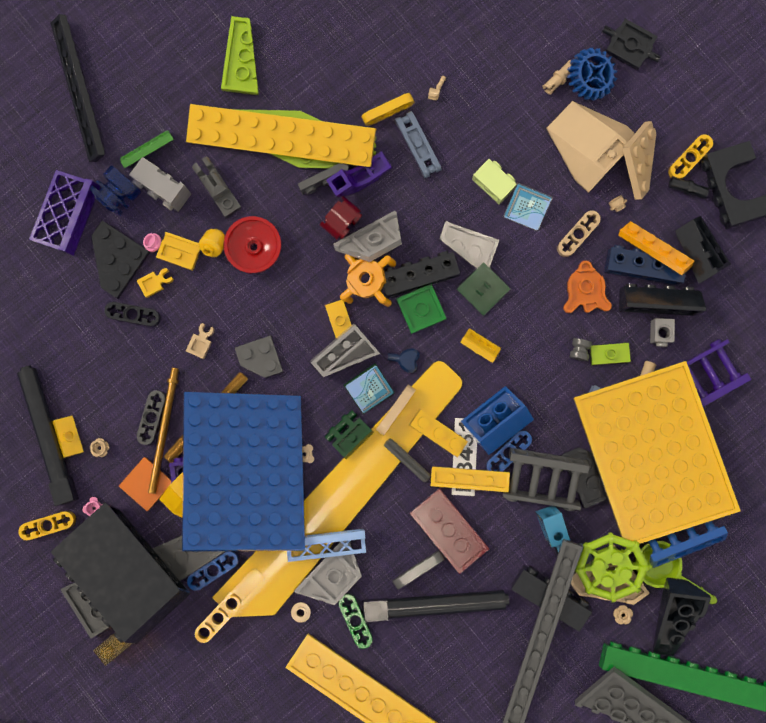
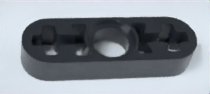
[104,302,161,327]

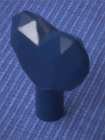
[388,348,420,373]

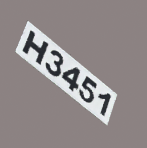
[452,418,477,496]

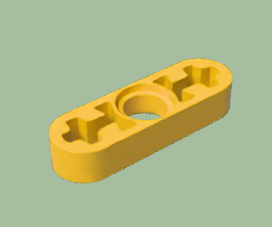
[361,93,414,126]
[668,134,713,179]
[19,511,76,540]

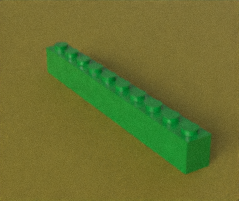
[599,641,766,712]

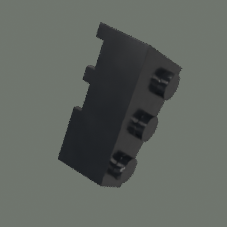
[675,216,731,283]

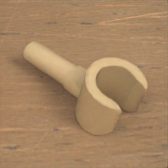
[428,76,446,100]

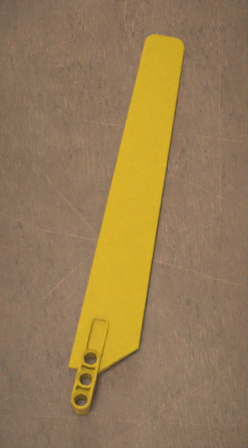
[195,361,462,643]

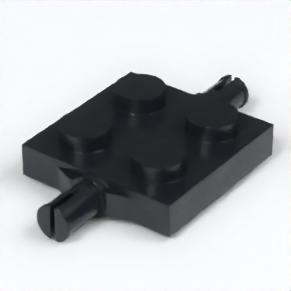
[602,18,661,70]

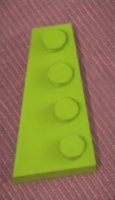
[221,16,259,95]

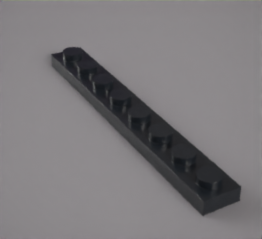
[50,14,105,162]

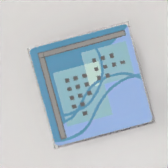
[503,183,553,231]

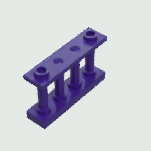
[686,339,751,407]

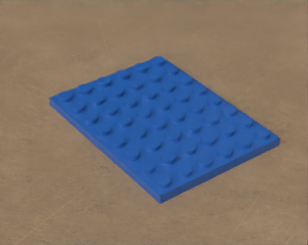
[182,392,305,551]

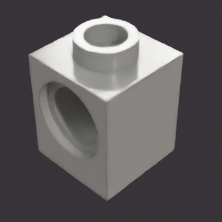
[650,318,675,347]

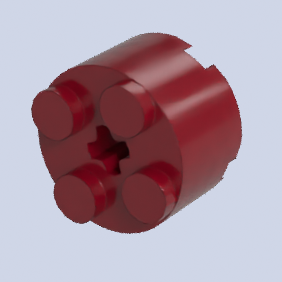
[320,196,362,240]

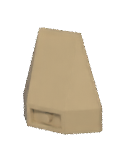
[546,101,635,193]

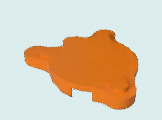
[563,261,612,313]

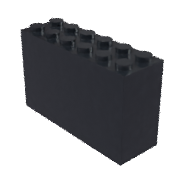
[51,502,191,644]

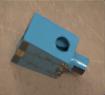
[535,506,570,554]

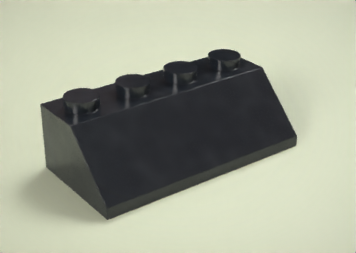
[619,284,706,316]

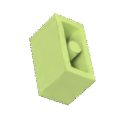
[472,159,517,205]

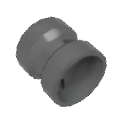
[569,338,592,361]

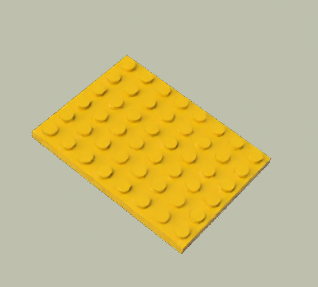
[573,361,740,548]

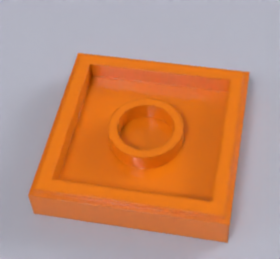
[119,457,171,511]

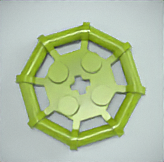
[575,532,650,602]

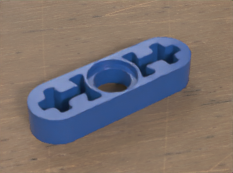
[486,431,532,471]
[187,551,239,590]

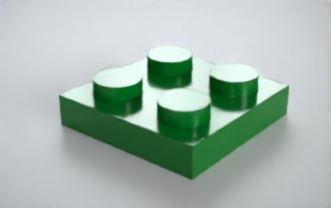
[396,284,447,334]

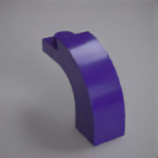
[326,151,393,197]

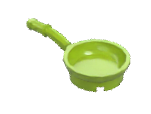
[636,541,717,604]

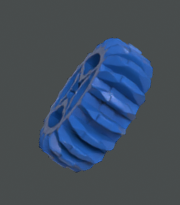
[567,48,617,100]

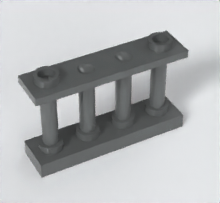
[502,448,590,511]

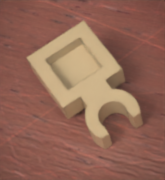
[186,323,215,359]

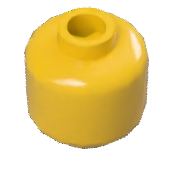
[199,229,225,257]

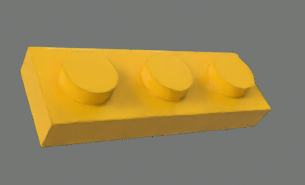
[409,409,468,458]

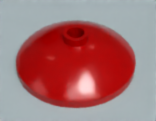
[224,216,281,274]

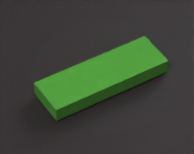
[120,130,174,168]

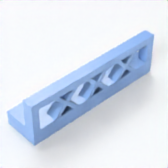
[287,529,366,562]

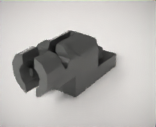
[192,157,241,218]

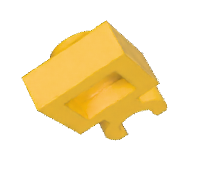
[137,268,174,298]

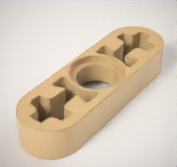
[557,211,600,257]
[376,384,416,436]

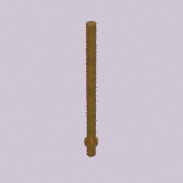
[148,368,179,494]

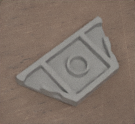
[334,211,402,262]
[294,541,362,605]

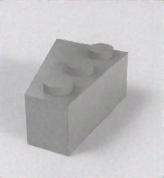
[129,157,191,212]
[310,324,380,377]

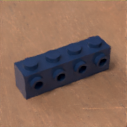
[604,245,686,286]

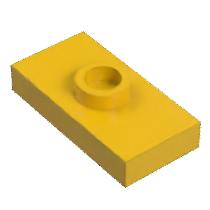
[325,300,351,338]
[460,328,501,363]
[52,416,84,458]

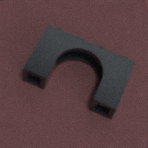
[701,141,766,229]

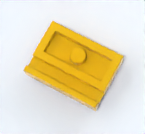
[156,232,200,271]

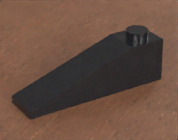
[653,577,711,656]

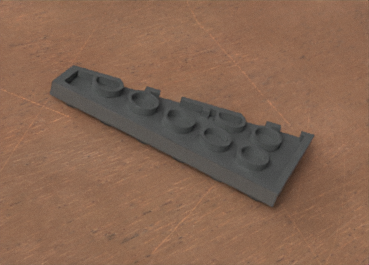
[575,667,691,723]

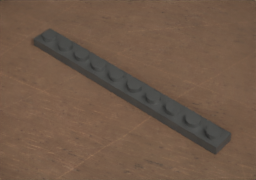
[502,539,583,723]

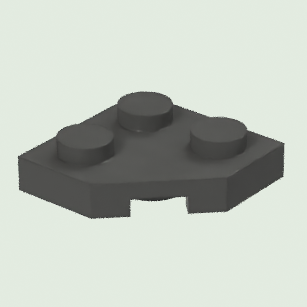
[235,335,283,378]

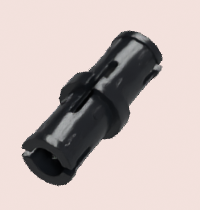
[668,176,709,199]

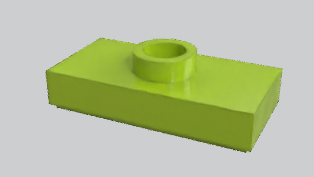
[590,343,631,365]

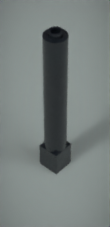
[17,365,79,506]
[363,590,509,622]

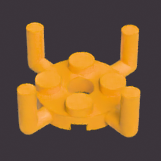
[340,254,396,307]

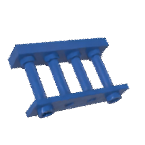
[648,521,728,568]

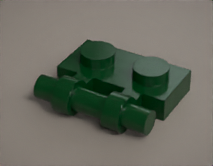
[324,410,374,459]

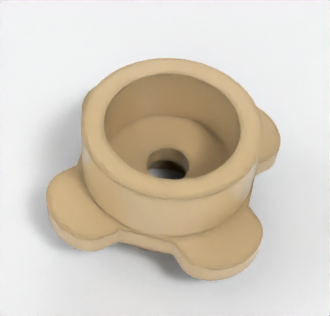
[302,444,314,463]

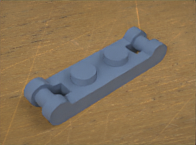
[395,111,442,178]

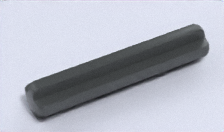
[384,438,431,482]

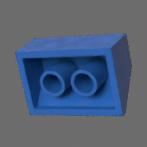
[461,386,534,455]

